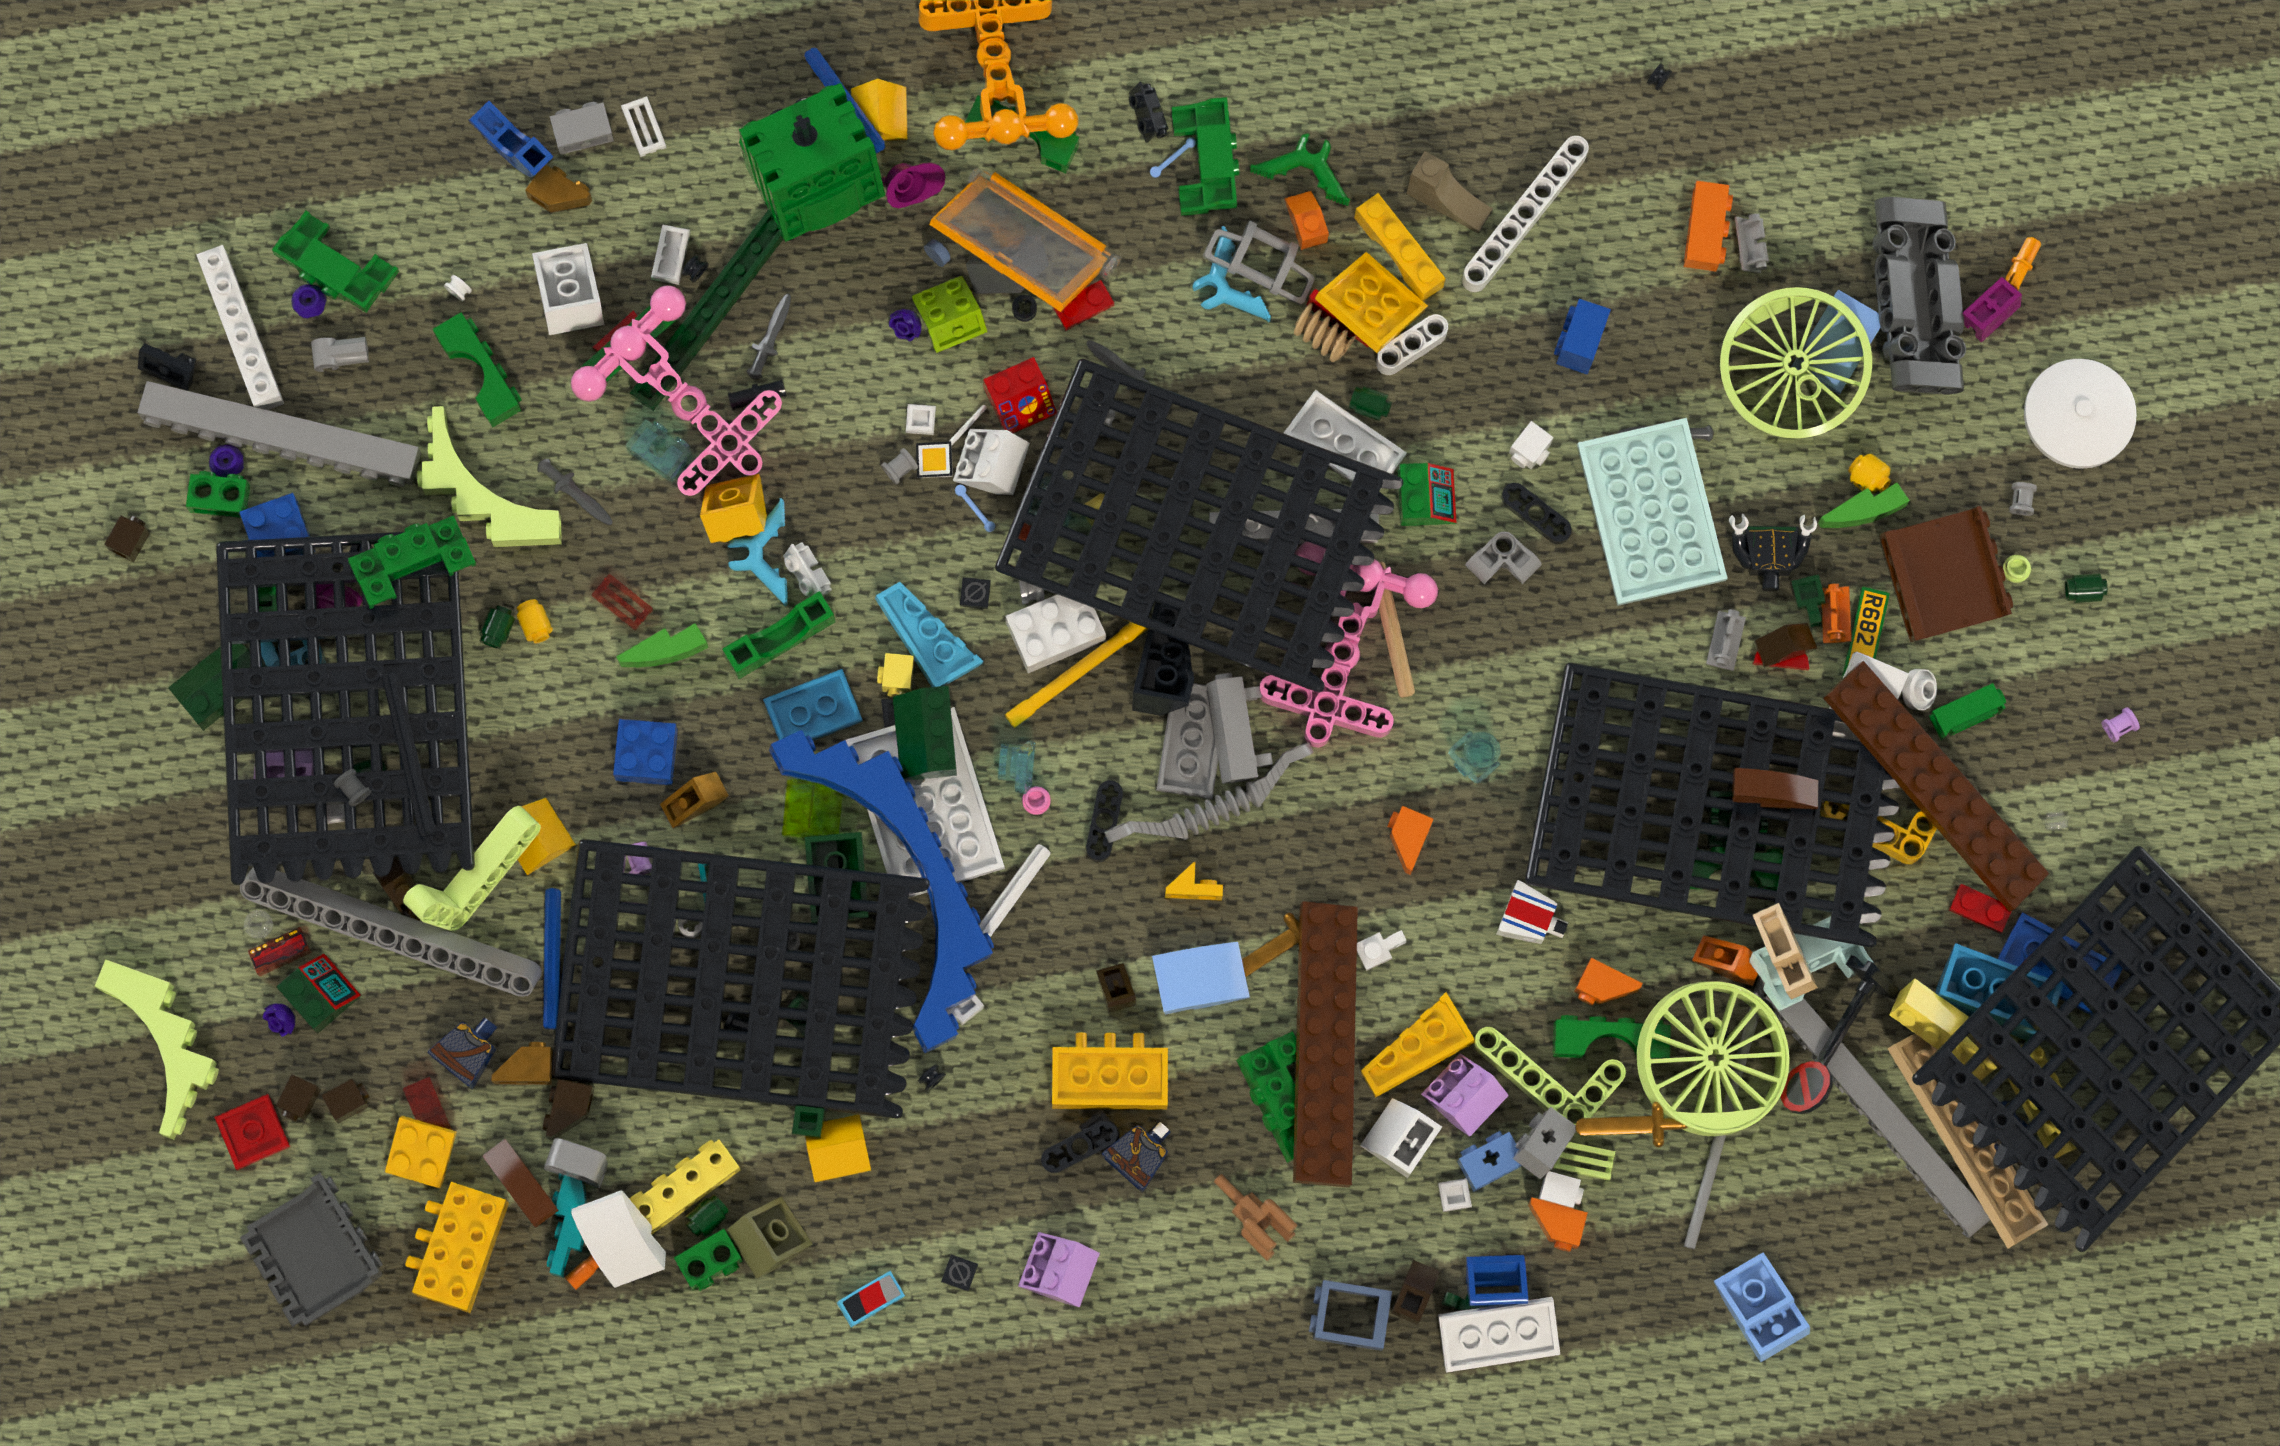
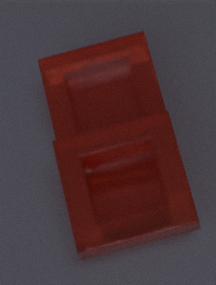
[403,1077,452,1130]

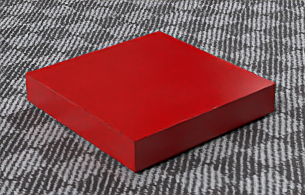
[214,1094,291,1170]

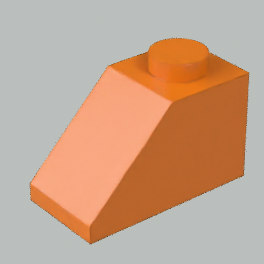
[1284,191,1329,250]
[1387,806,1434,875]
[1692,935,1758,986]
[1574,958,1643,1006]
[1528,1197,1588,1252]

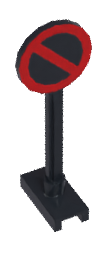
[1780,955,1900,1114]

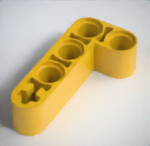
[1820,801,1937,864]

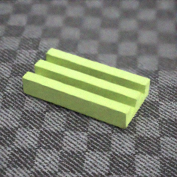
[1553,1142,1616,1180]

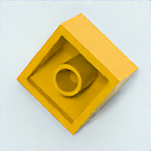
[700,474,767,543]

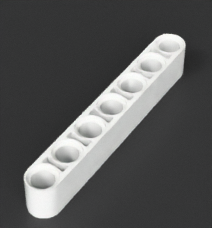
[1462,136,1589,292]

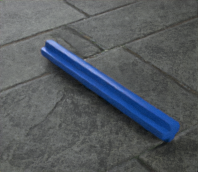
[804,48,886,154]
[543,888,561,1029]

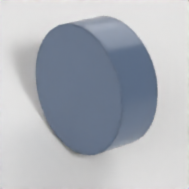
[924,239,950,267]

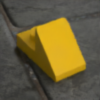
[1165,862,1223,901]

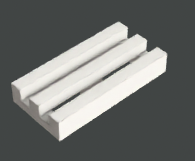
[621,96,666,157]

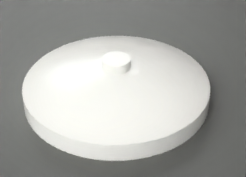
[2024,359,2137,468]

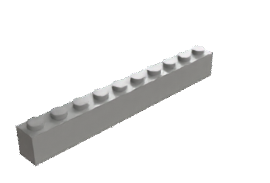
[137,381,422,487]

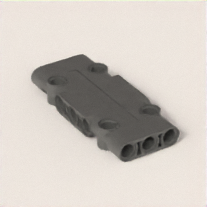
[1872,197,1966,395]

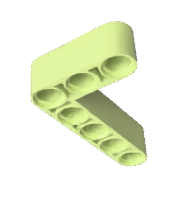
[403,806,541,931]
[1473,1027,1626,1125]

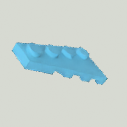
[875,582,983,687]

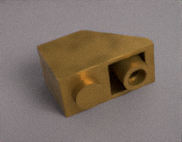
[525,165,592,213]

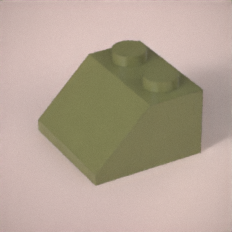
[726,1196,813,1279]

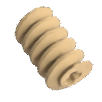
[1294,303,1356,362]

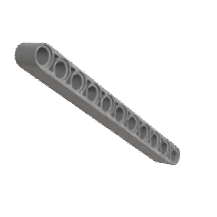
[240,867,542,997]
[1763,995,1990,1238]

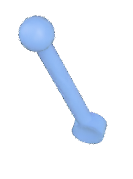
[1150,137,1196,178]
[955,485,995,532]

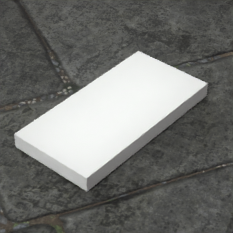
[1284,390,1407,490]
[1438,1297,1560,1373]

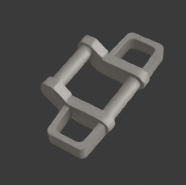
[1203,220,1315,305]

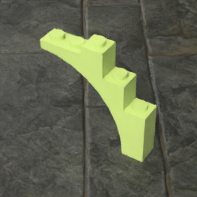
[417,406,562,547]
[95,959,219,1140]

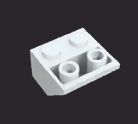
[953,429,1030,495]
[1360,1098,1442,1178]

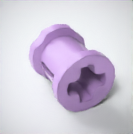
[2102,707,2140,743]
[627,842,652,875]

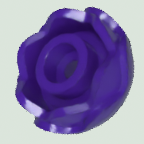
[291,284,327,319]
[889,309,922,341]
[209,444,244,478]
[263,1003,296,1037]

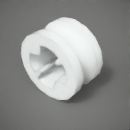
[444,275,472,302]
[678,919,703,938]

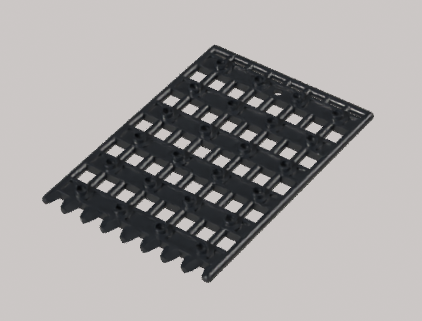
[995,359,1404,693]
[216,532,475,885]
[1525,662,1900,947]
[551,839,930,1119]
[1912,846,2280,1252]

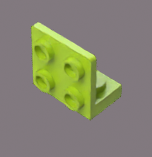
[912,276,987,353]

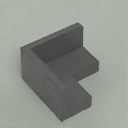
[966,237,1048,294]

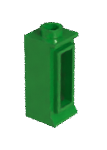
[1929,683,2006,741]

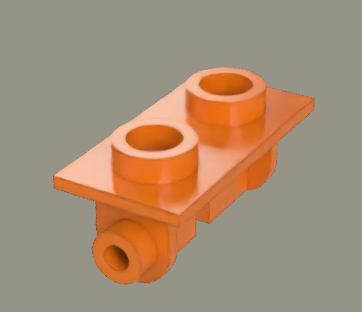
[1822,584,1852,644]

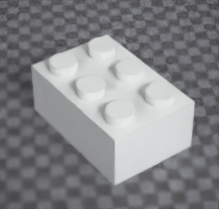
[1005,594,1106,673]

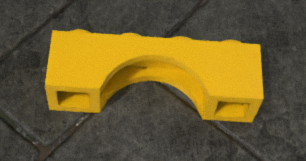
[1354,193,1446,302]

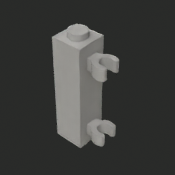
[1206,673,1273,784]

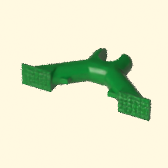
[1250,133,1350,206]

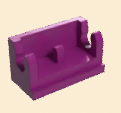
[1962,277,2022,343]

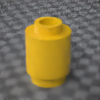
[516,599,553,643]

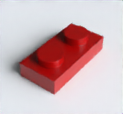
[1052,280,1114,331]
[1949,884,2012,934]

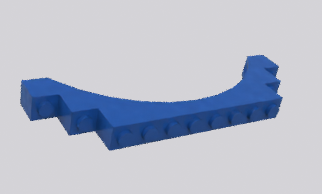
[769,730,994,1054]

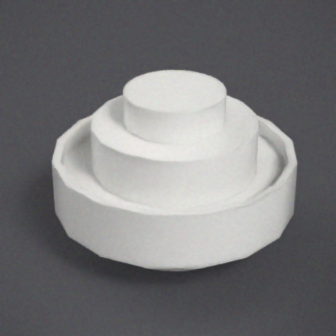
[1902,669,1937,710]

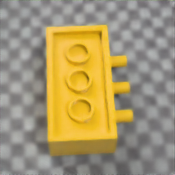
[1052,1032,1168,1110]
[405,1182,509,1313]

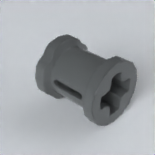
[333,769,371,807]

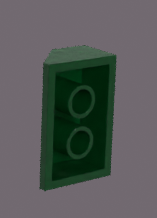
[168,644,250,731]
[893,686,957,781]
[805,832,869,924]

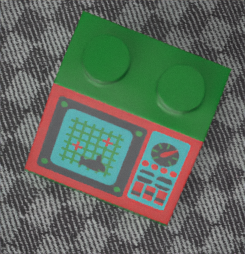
[1398,463,1457,526]

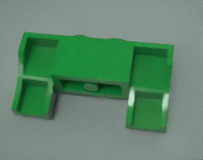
[1171,97,1239,216]
[272,210,399,313]
[348,515,476,609]
[1236,1031,1296,1163]

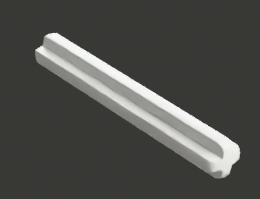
[979,844,1050,937]

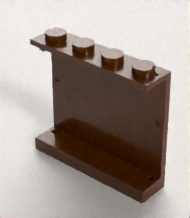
[1879,506,2013,643]

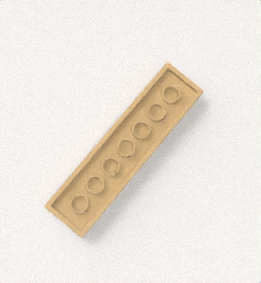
[1888,1034,2048,1248]

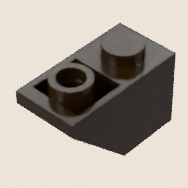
[372,857,420,921]
[543,1079,594,1140]
[1391,1260,1440,1325]

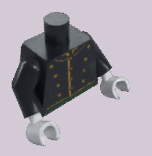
[1729,514,1817,592]

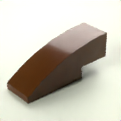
[1732,768,1818,809]
[482,1139,559,1228]

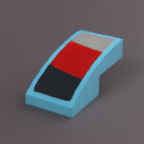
[837,1271,905,1328]

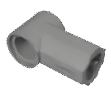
[311,337,369,372]

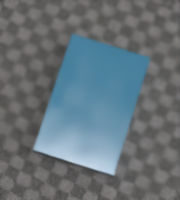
[763,669,863,741]

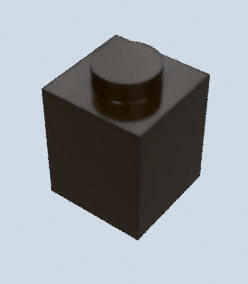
[104,515,150,563]
[276,1074,321,1122]
[322,1079,370,1124]

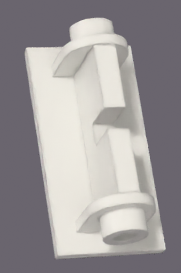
[783,542,832,598]

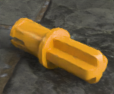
[2005,237,2041,291]

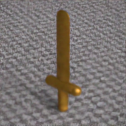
[1242,913,1299,977]
[1575,1102,1688,1147]

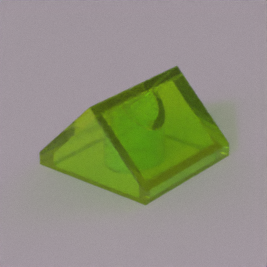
[782,779,843,838]

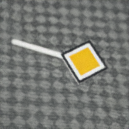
[916,405,987,478]

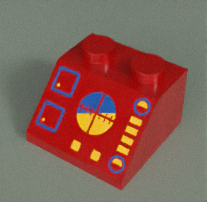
[983,357,1057,434]

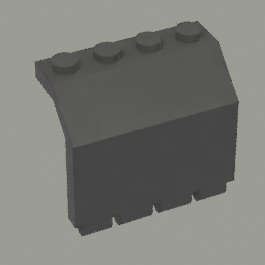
[240,1173,383,1327]

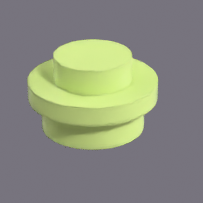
[2002,555,2031,583]

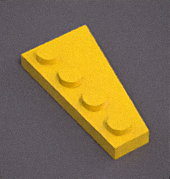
[1361,992,1475,1098]

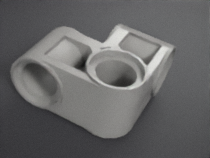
[1465,531,1542,584]

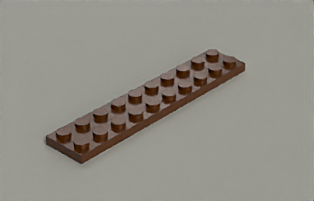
[1823,661,2049,912]
[1293,901,1358,1188]

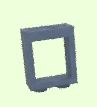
[1309,1280,1392,1351]

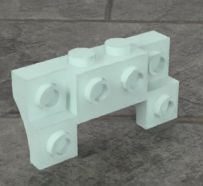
[1749,916,1873,1011]

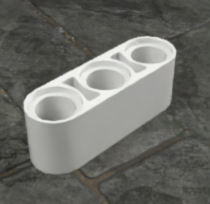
[1376,314,1448,375]

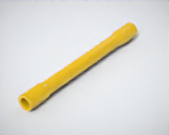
[1004,622,1148,728]

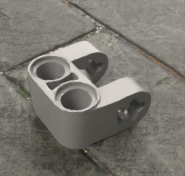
[544,1138,608,1188]

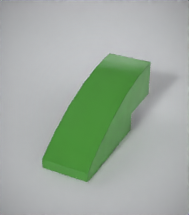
[1818,483,1910,528]
[616,623,708,668]

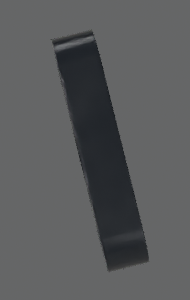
[1501,483,1572,544]
[1086,780,1123,862]
[1041,1121,1120,1173]

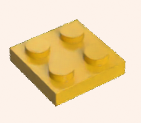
[385,1116,457,1188]

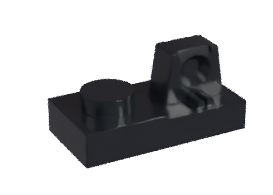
[137,343,196,391]

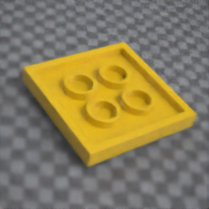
[1315,252,1428,353]

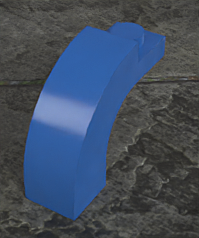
[468,101,554,177]

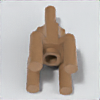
[1214,1174,1298,1261]

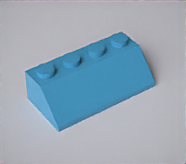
[1935,943,2063,1041]

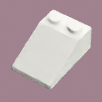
[532,243,604,335]

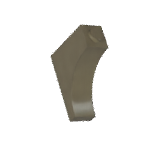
[1407,151,1493,234]

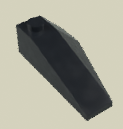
[1132,602,1194,716]

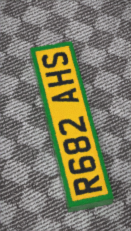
[1841,587,1890,680]

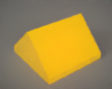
[851,79,908,141]
[517,798,576,875]
[805,1114,871,1183]

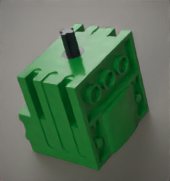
[739,83,885,242]

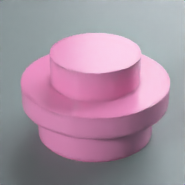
[1022,786,1051,815]

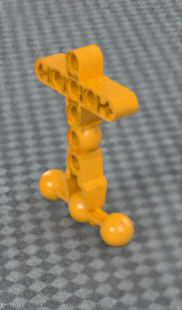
[919,0,1079,150]

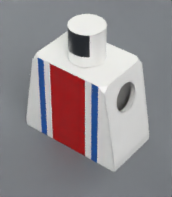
[1496,880,1568,944]

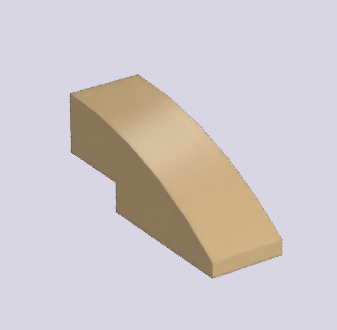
[1753,903,1818,1000]

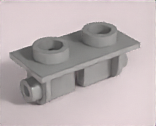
[1735,214,1769,273]
[1706,609,1746,671]

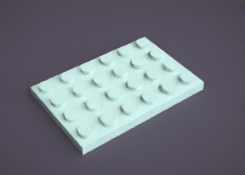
[1577,418,1728,606]

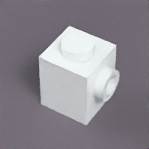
[1509,421,1554,469]
[1538,1171,1584,1208]

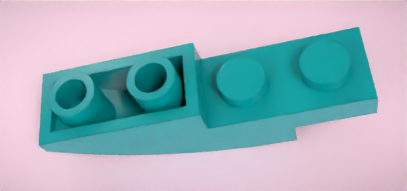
[547,1173,587,1278]

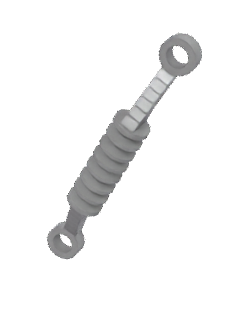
[1104,742,1314,843]

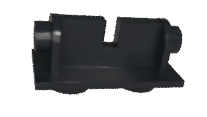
[1129,82,1169,143]

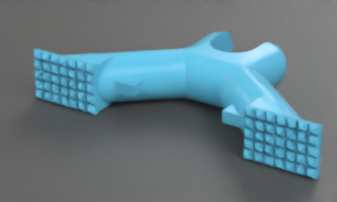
[1192,226,1271,322]
[728,498,788,606]

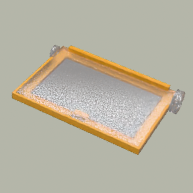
[929,168,1121,312]

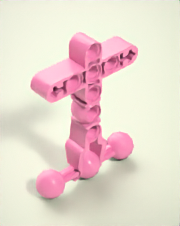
[571,286,782,496]
[1260,542,1438,748]

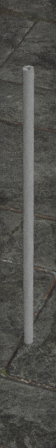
[1684,975,1765,1250]

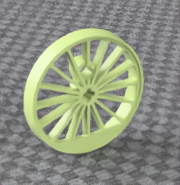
[1720,287,1872,438]
[1637,981,1789,1136]

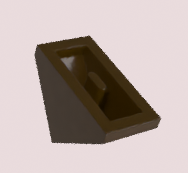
[1754,623,1817,668]
[1096,963,1136,1013]

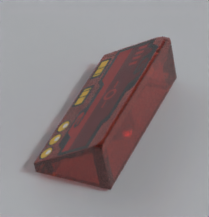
[248,927,312,977]

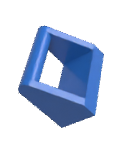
[1466,1255,1528,1306]

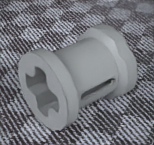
[881,448,918,485]
[2009,482,2037,516]

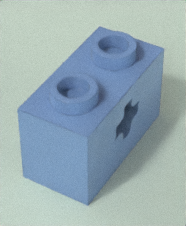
[1457,1131,1522,1192]

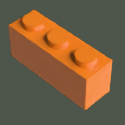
[1683,181,1733,272]

